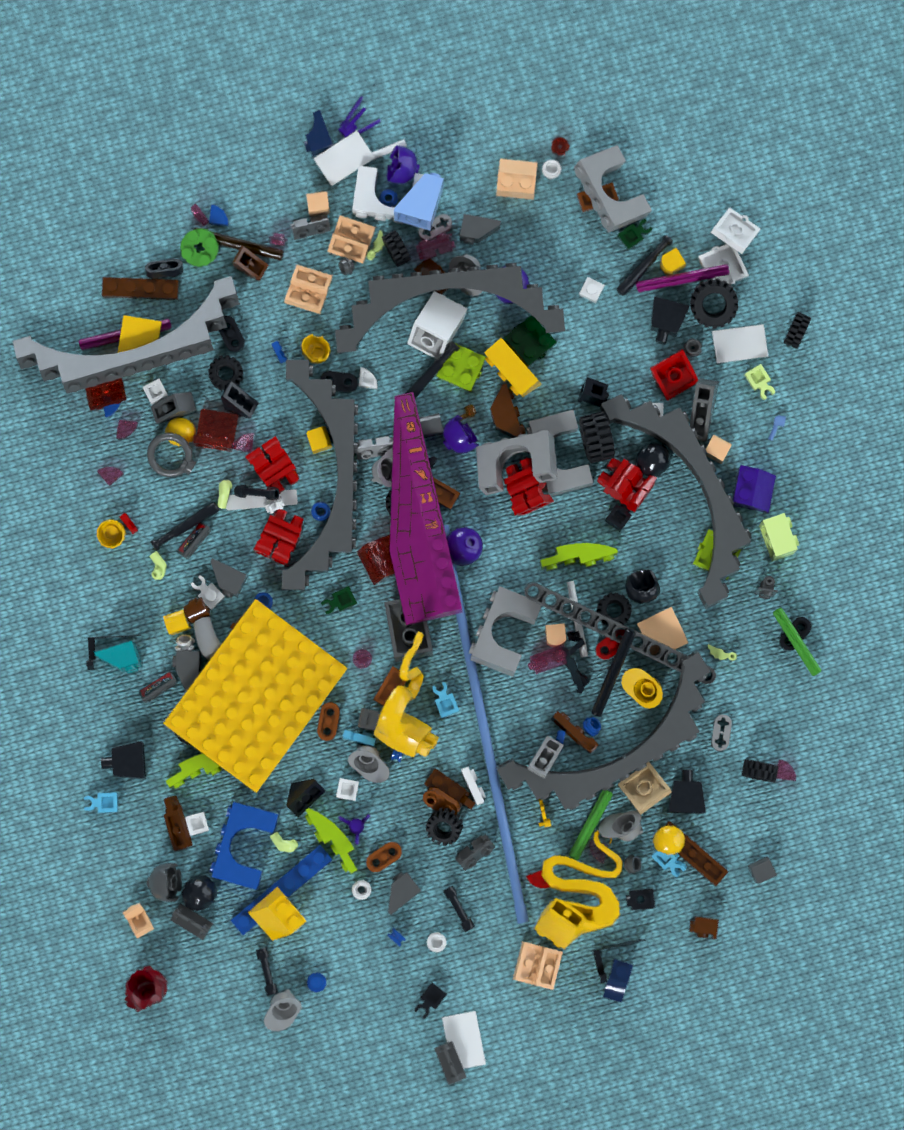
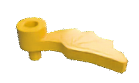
[538,798,551,828]

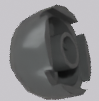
[147,863,182,902]

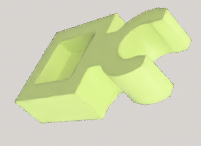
[744,364,775,400]

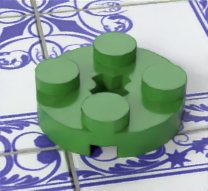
[181,228,219,267]

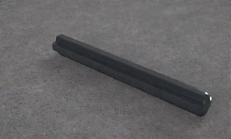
[592,628,636,717]

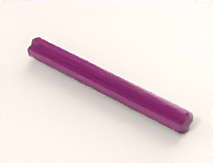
[636,264,730,292]
[79,319,172,350]

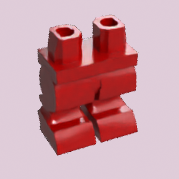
[245,436,299,493]
[503,458,554,515]
[597,458,657,512]
[254,509,304,567]

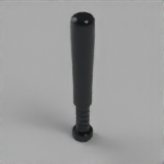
[617,235,673,296]
[405,341,460,399]
[150,502,219,551]

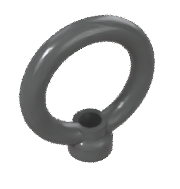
[147,433,197,477]

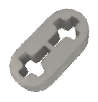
[419,214,452,242]
[711,714,732,751]

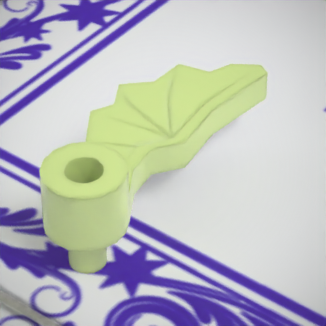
[366,230,385,260]
[708,644,737,661]

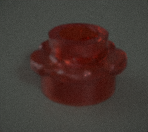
[551,137,570,156]

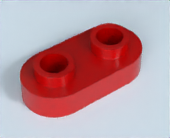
[595,629,625,660]

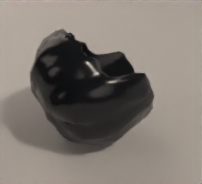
[635,443,671,476]
[625,569,660,604]
[181,875,217,911]

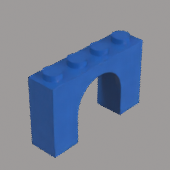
[210,802,279,890]

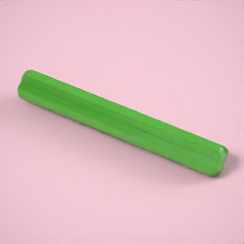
[773,608,821,676]
[569,790,613,860]

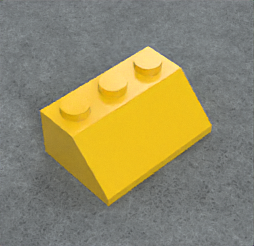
[484,338,542,397]

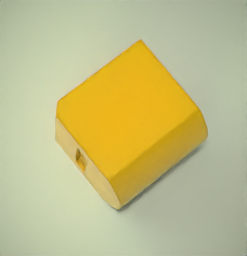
[660,248,686,276]
[306,426,333,454]
[163,610,192,635]

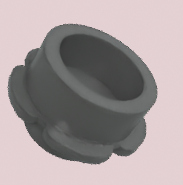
[339,257,355,275]
[683,339,702,357]
[624,855,641,874]

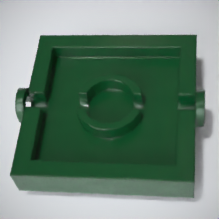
[503,315,557,367]

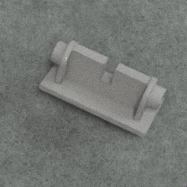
[357,436,393,460]

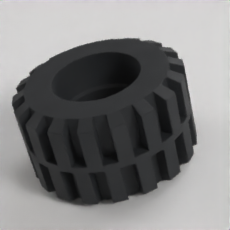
[690,278,738,329]
[579,412,615,463]

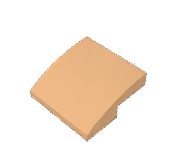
[327,215,376,263]
[284,265,333,314]
[637,607,688,660]
[513,941,563,990]

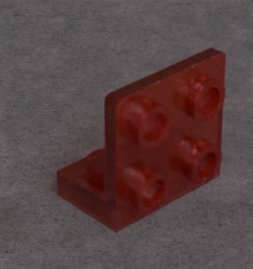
[85,378,127,410]
[193,409,239,452]
[357,535,395,585]

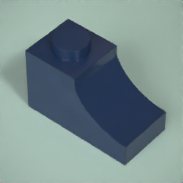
[303,110,333,157]
[603,959,633,1003]

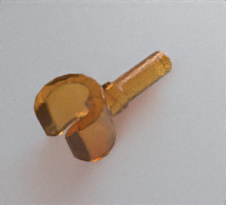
[460,404,476,421]

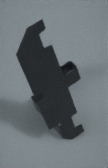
[562,631,585,694]
[86,635,141,670]
[591,939,646,983]

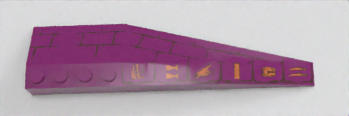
[390,392,463,625]

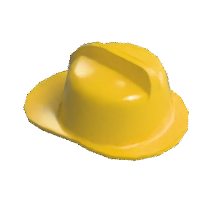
[621,668,663,708]

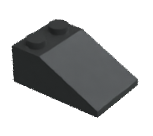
[384,599,433,662]

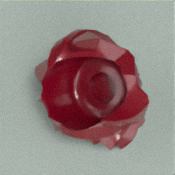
[124,966,168,1012]

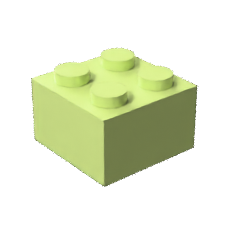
[759,513,799,562]

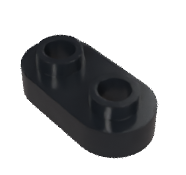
[145,259,184,279]
[219,316,245,353]
[320,371,358,393]
[779,617,811,651]

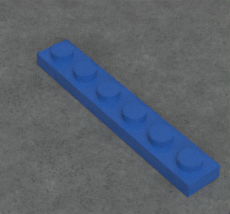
[230,845,333,936]

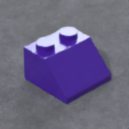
[732,465,776,513]

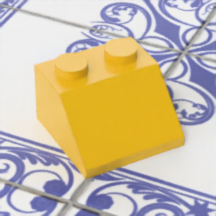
[248,887,306,941]

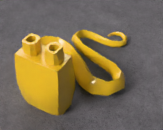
[374,632,439,757]
[534,830,623,949]

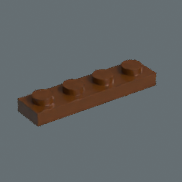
[102,277,179,300]
[665,821,729,887]

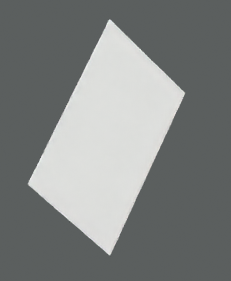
[314,131,375,186]
[712,324,768,363]
[442,1011,486,1069]

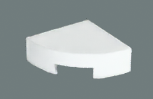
[358,367,377,389]

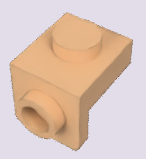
[123,903,154,939]

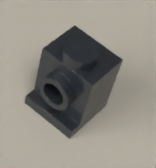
[578,377,609,407]
[626,888,655,911]

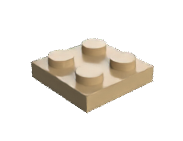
[618,762,672,815]

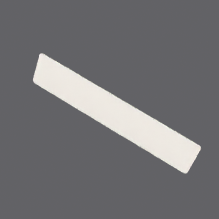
[225,489,298,510]

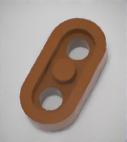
[317,702,340,741]
[423,787,460,815]
[366,842,402,873]

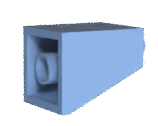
[394,173,444,231]

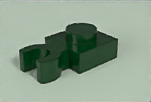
[617,219,653,251]
[321,586,357,615]

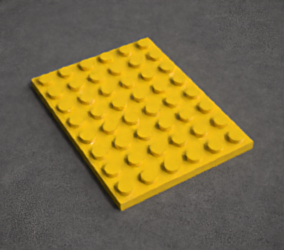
[162,599,348,793]

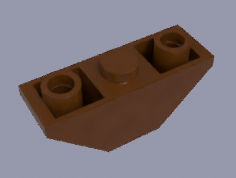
[490,384,526,438]

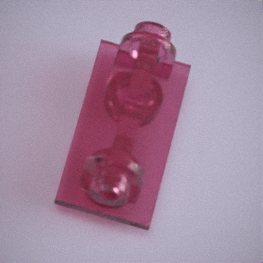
[416,233,456,261]
[528,644,567,674]

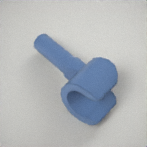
[768,415,786,441]

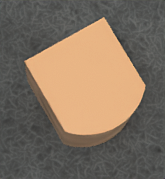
[306,191,330,217]
[706,435,732,464]
[545,623,566,648]

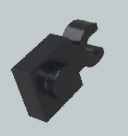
[605,504,632,532]
[414,983,447,1019]

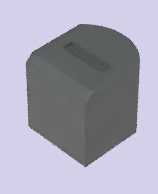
[419,413,443,438]
[357,708,380,732]
[748,856,777,884]

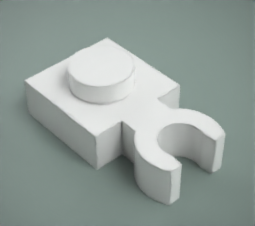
[263,496,285,514]
[191,575,225,610]

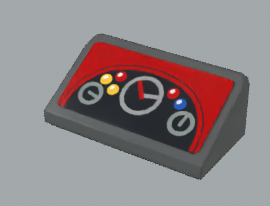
[177,522,211,560]
[139,671,178,703]

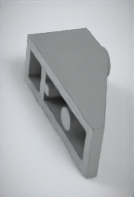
[528,736,564,779]

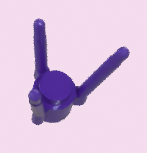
[338,96,381,138]
[338,814,370,845]

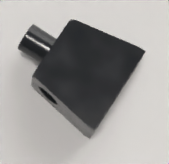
[650,297,689,344]
[101,741,146,780]
[667,770,706,814]

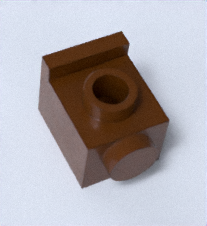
[689,917,719,939]

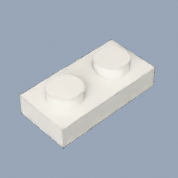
[461,767,486,806]

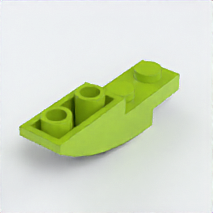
[539,543,618,571]
[166,754,222,789]
[305,808,358,874]

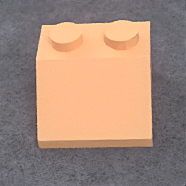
[496,159,537,200]

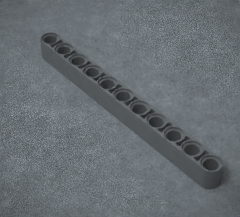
[524,582,716,684]

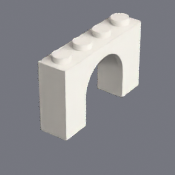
[352,166,424,223]

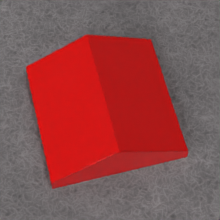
[650,349,699,401]

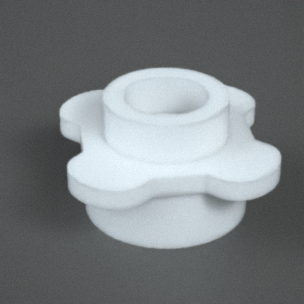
[175,635,195,651]

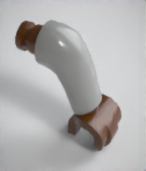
[183,597,222,660]

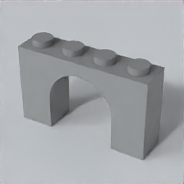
[574,145,652,233]
[526,410,593,496]
[476,430,558,495]
[469,586,542,677]

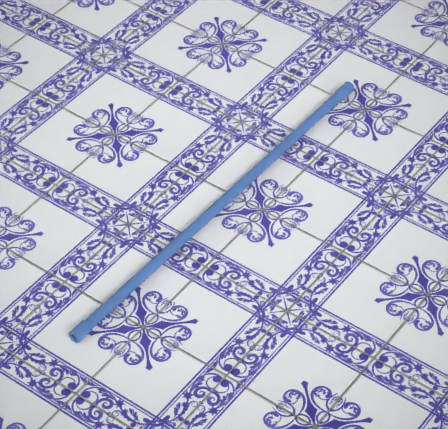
[443,525,529,924]

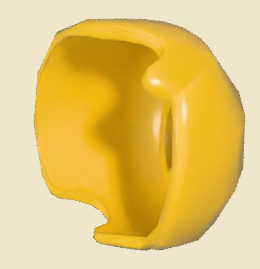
[301,334,331,364]
[165,417,196,446]
[97,519,126,549]
[653,825,685,855]

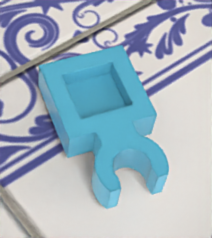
[433,682,459,718]
[343,730,376,747]
[84,792,118,813]
[651,850,687,877]

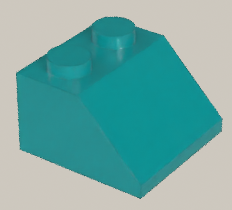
[95,641,142,674]

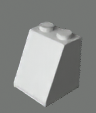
[407,291,467,360]

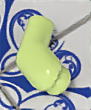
[217,480,232,509]
[149,551,167,580]
[270,832,298,853]

